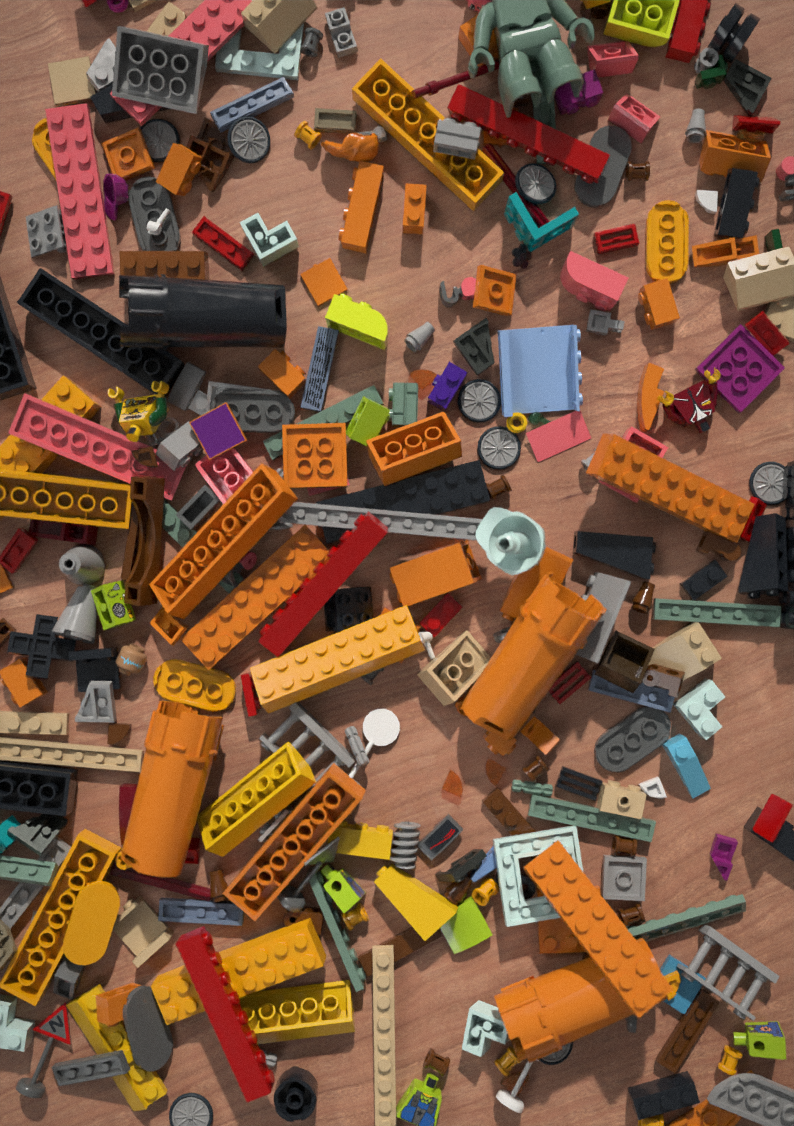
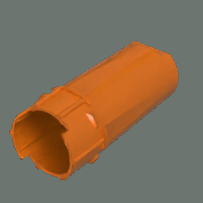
[462,572,607,740]
[121,701,224,877]
[494,938,667,1063]

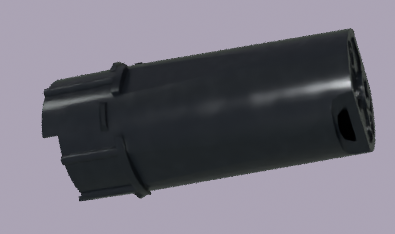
[119,274,287,350]

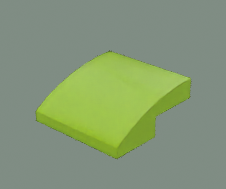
[440,897,493,954]

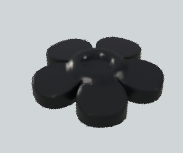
[512,244,531,269]

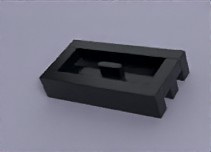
[555,766,603,801]

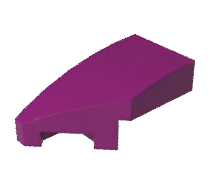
[710,834,738,881]

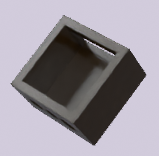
[594,631,655,693]

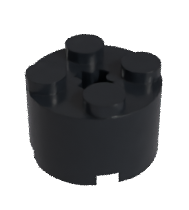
[274,1066,318,1122]

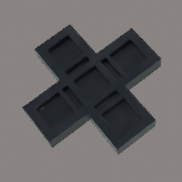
[7,614,76,680]

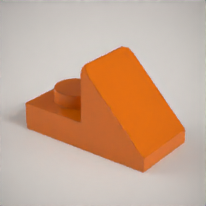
[150,607,189,646]

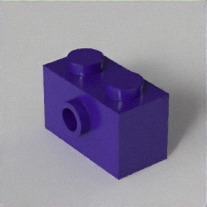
[427,362,467,412]

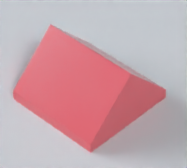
[587,41,639,78]
[608,93,660,144]

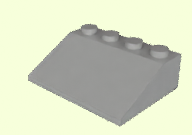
[112,26,209,114]
[576,572,631,663]

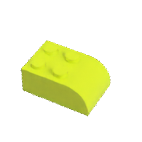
[603,0,680,47]
[325,294,388,350]

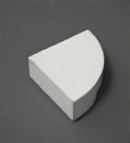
[695,190,718,214]
[639,776,667,799]

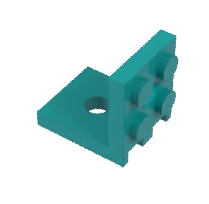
[504,192,579,252]

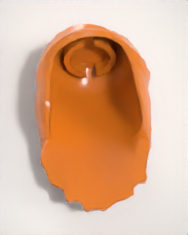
[321,133,379,162]

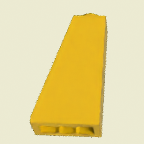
[374,863,458,941]

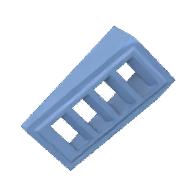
[470,846,497,882]

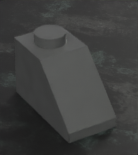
[176,485,220,531]
[53,956,86,1000]

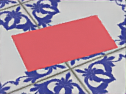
[526,411,591,462]

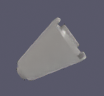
[59,544,105,585]
[52,584,97,644]

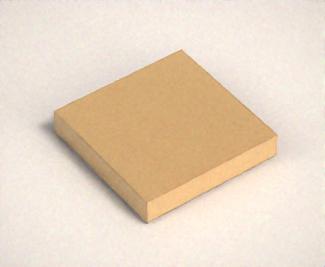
[48,56,96,107]

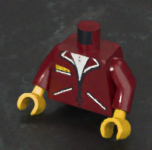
[657,368,721,434]

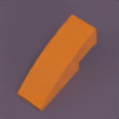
[692,235,759,267]
[637,363,665,433]

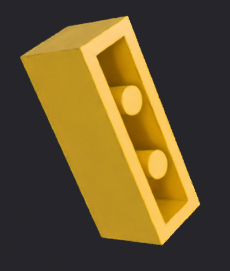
[327,820,393,860]

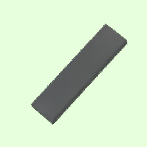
[51,1050,130,1086]

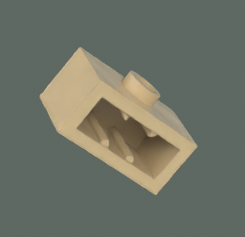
[596,780,647,819]

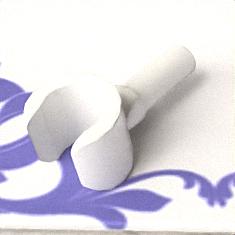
[357,126,387,142]
[147,208,170,235]
[419,632,435,659]

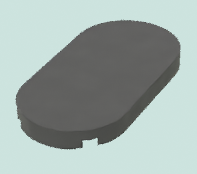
[574,126,632,208]
[128,177,181,251]
[210,389,295,433]
[594,706,671,772]
[123,985,173,1071]

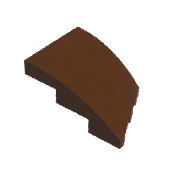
[186,118,235,192]

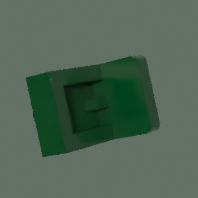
[695,55,728,89]

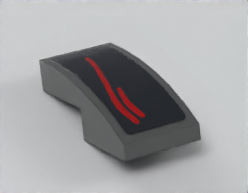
[417,814,463,861]

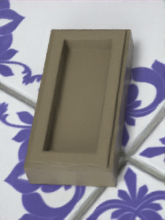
[314,108,357,134]

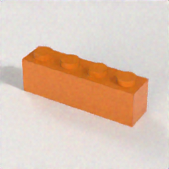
[338,160,384,253]

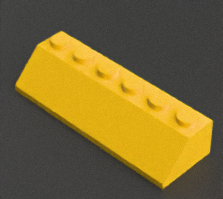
[197,742,316,857]
[239,980,355,1044]

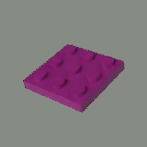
[694,324,785,413]

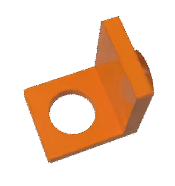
[520,716,560,755]

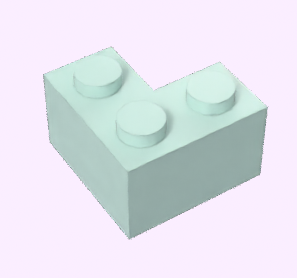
[240,213,299,266]
[673,678,725,740]
[0,994,35,1052]
[462,1000,510,1057]

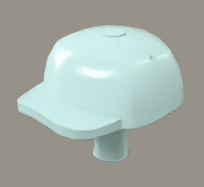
[476,507,546,575]

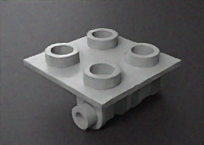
[26,205,67,258]

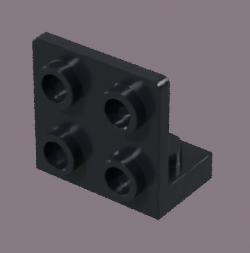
[324,586,373,631]
[69,647,121,692]

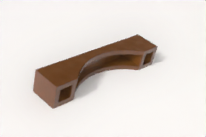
[124,476,165,606]

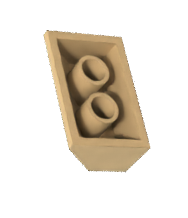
[241,0,317,53]
[723,246,794,311]

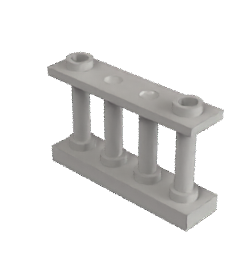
[259,702,356,792]
[676,924,780,1021]

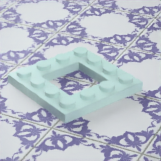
[215,0,304,80]
[493,826,583,927]

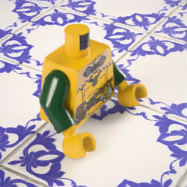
[108,381,169,442]

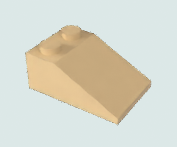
[649,622,722,689]
[417,630,491,706]

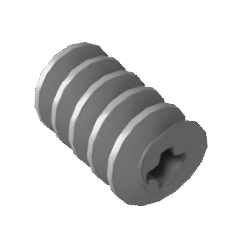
[390,821,421,869]

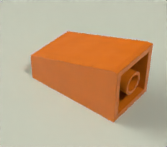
[389,540,482,606]
[498,547,573,622]

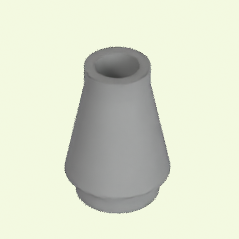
[685,109,707,143]
[404,322,435,352]

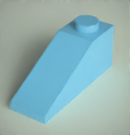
[662,733,711,798]

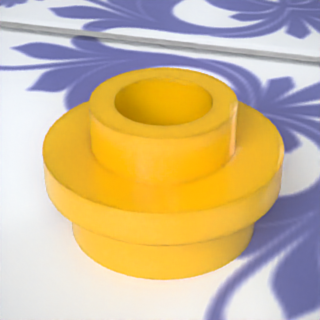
[506,412,527,434]

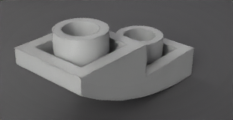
[325,7,358,58]
[167,362,206,411]

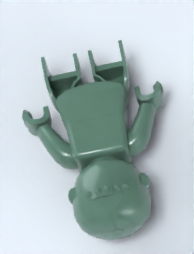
[468,0,594,118]

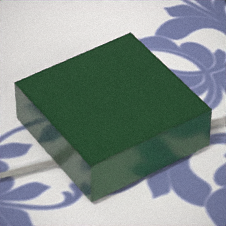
[765,229,783,252]

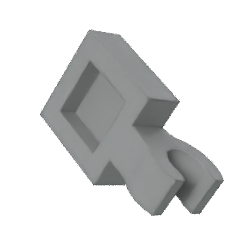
[586,310,625,335]

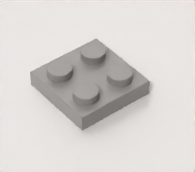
[601,855,647,901]

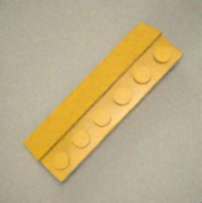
[66,984,168,1111]

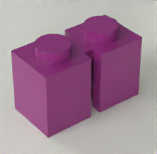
[554,69,603,115]

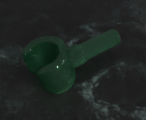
[528,412,551,426]

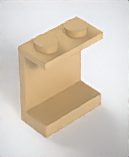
[113,895,173,968]

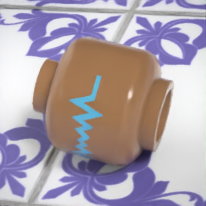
[116,643,147,676]

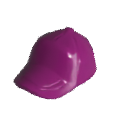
[103,174,129,221]

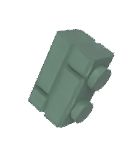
[388,382,418,428]

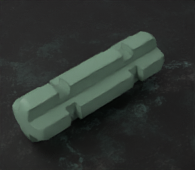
[511,779,553,797]

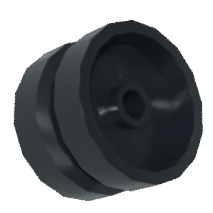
[707,3,760,63]

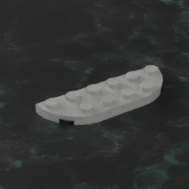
[707,1073,794,1126]

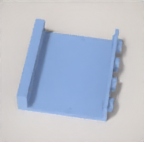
[498,325,583,417]

